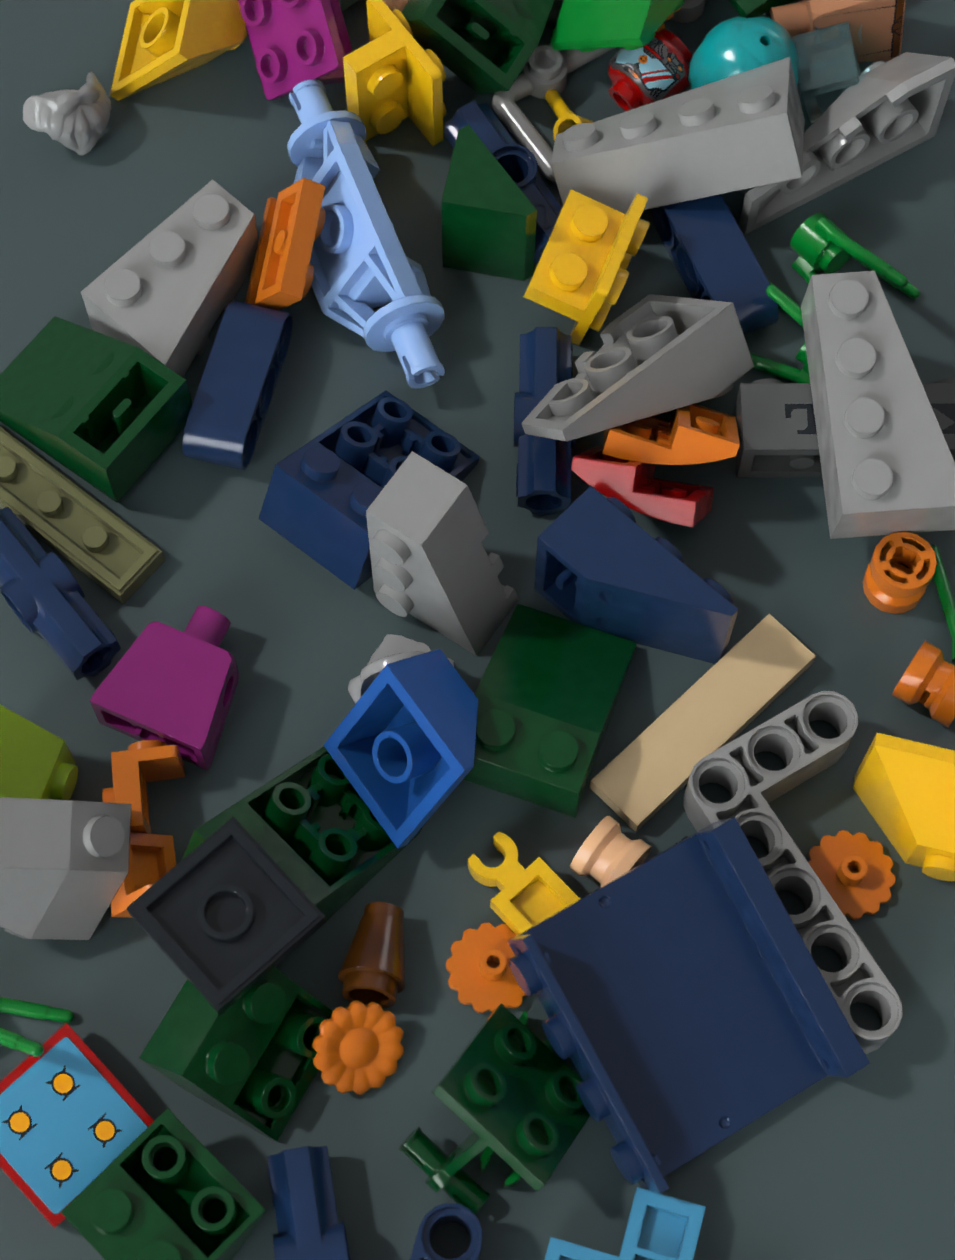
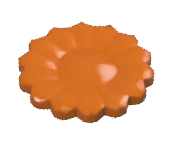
[808,830,896,920]
[445,923,527,1014]
[313,1000,404,1095]

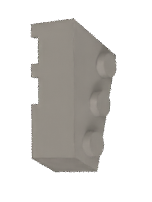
[81,179,259,377]
[366,451,519,656]

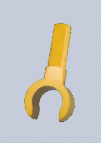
[544,89,593,140]

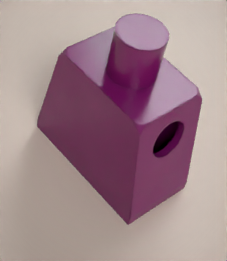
[90,606,239,771]

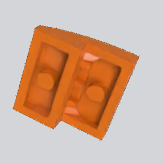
[602,404,740,465]

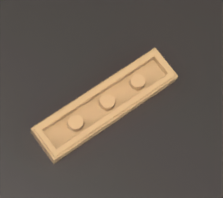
[590,614,816,832]

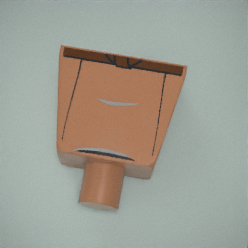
[770,0,906,66]

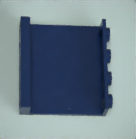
[508,817,870,1194]

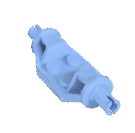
[287,79,445,389]

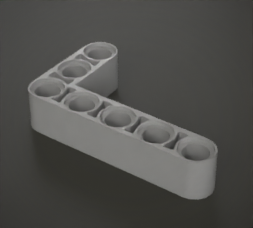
[683,691,902,1054]

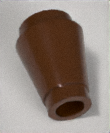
[338,902,405,1008]

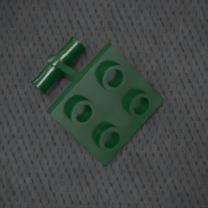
[398,1003,590,1214]

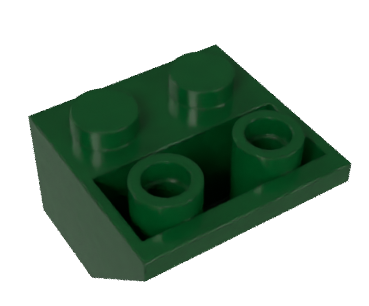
[139,968,333,1142]
[61,1108,267,1260]

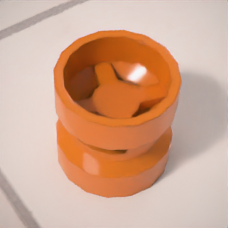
[862,531,937,614]
[892,640,955,728]

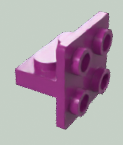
[238,0,353,100]

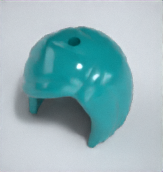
[688,17,799,90]

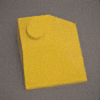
[110,0,247,101]
[852,733,955,881]

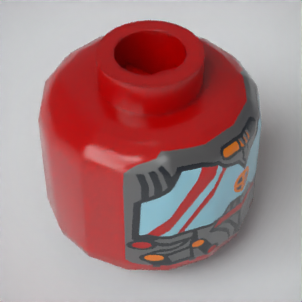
[608,29,692,112]

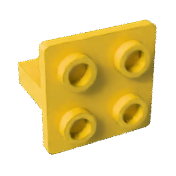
[343,0,446,146]
[523,189,650,346]

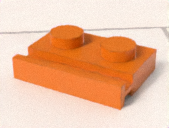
[245,178,326,310]

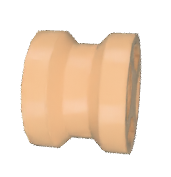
[570,816,652,887]

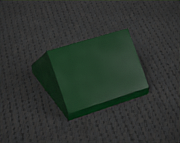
[441,124,537,281]

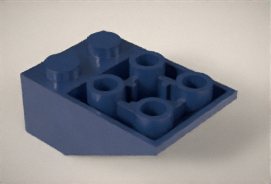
[258,390,480,590]
[534,486,738,664]

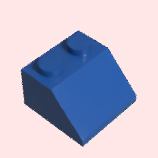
[324,649,478,849]

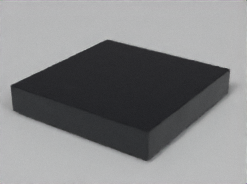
[126,816,326,1016]

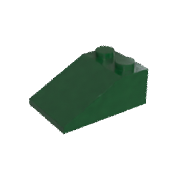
[463,603,637,818]

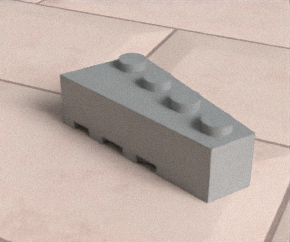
[550,57,805,214]
[801,271,955,539]

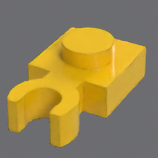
[468,831,580,935]

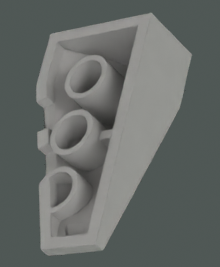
[739,52,955,235]
[521,294,754,442]
[0,797,131,940]

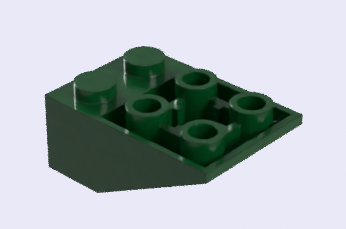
[401,0,554,94]
[0,316,192,503]
[182,746,422,934]

